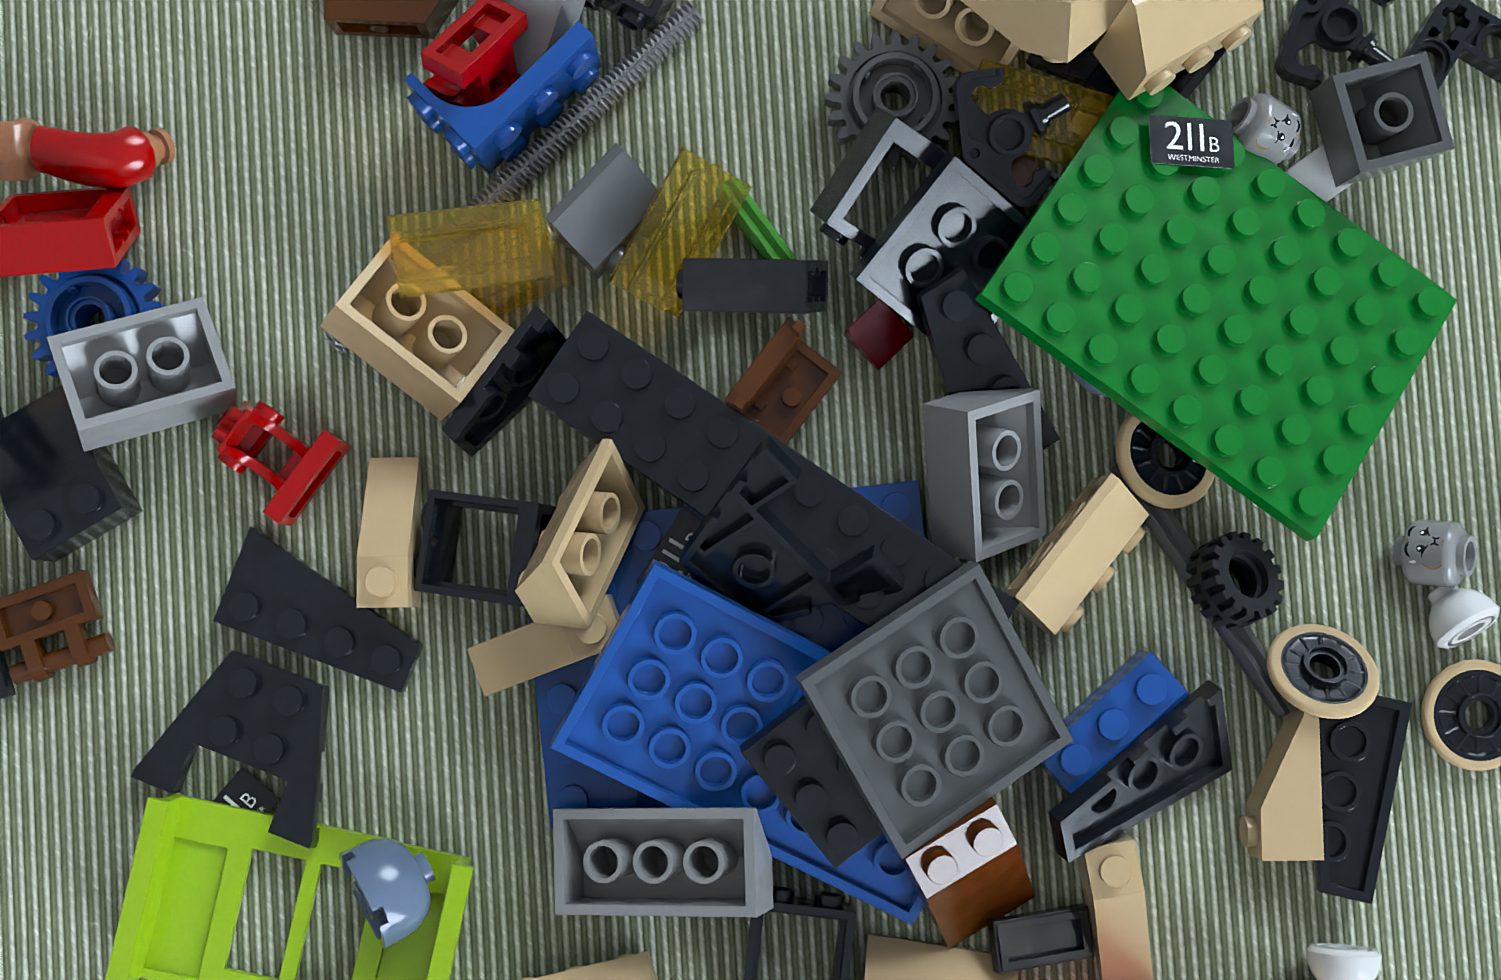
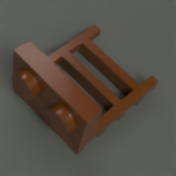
[724,317,842,445]

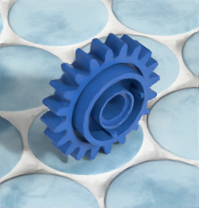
[23,258,167,378]

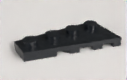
[916,267,1060,450]
[213,527,423,693]
[1048,680,1232,863]
[1314,695,1412,904]

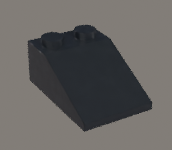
[0,385,143,562]

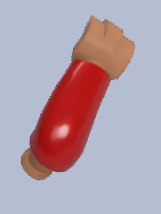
[0,117,176,189]

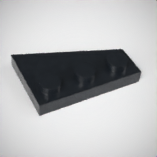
[441,305,567,457]

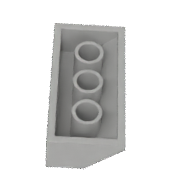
[553,807,773,918]

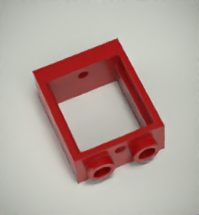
[0,187,141,277]

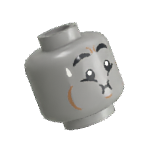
[1226,93,1301,165]
[1393,520,1477,588]

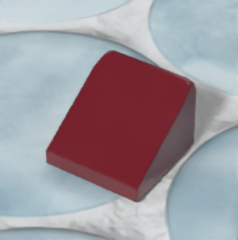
[844,298,914,371]

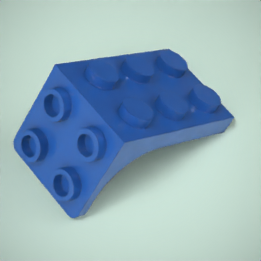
[404,21,601,175]

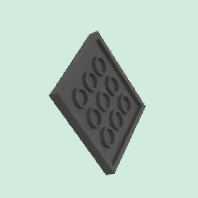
[794,561,1073,859]

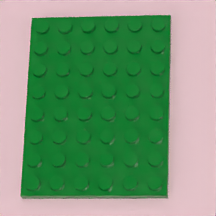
[975,86,1457,542]

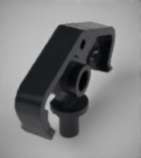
[1275,0,1395,91]
[953,67,1071,207]

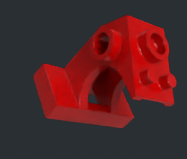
[420,0,528,107]
[211,400,351,526]

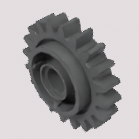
[825,30,958,172]

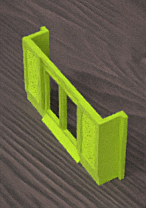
[105,793,474,980]

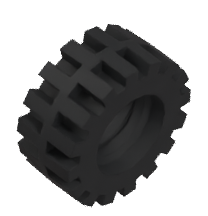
[1186,531,1284,630]

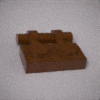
[0,570,115,685]

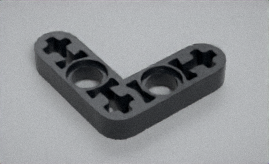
[1401,0,1501,90]

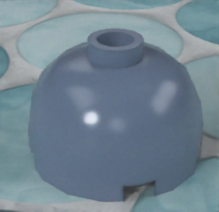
[339,838,436,948]

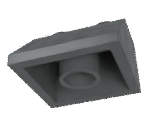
[1308,51,1455,187]
[545,143,666,279]

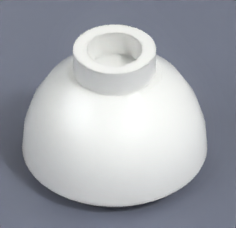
[1428,585,1500,649]
[1306,943,1382,980]

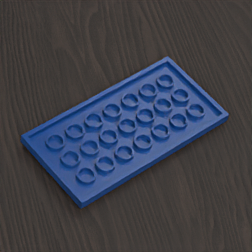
[550,559,924,925]

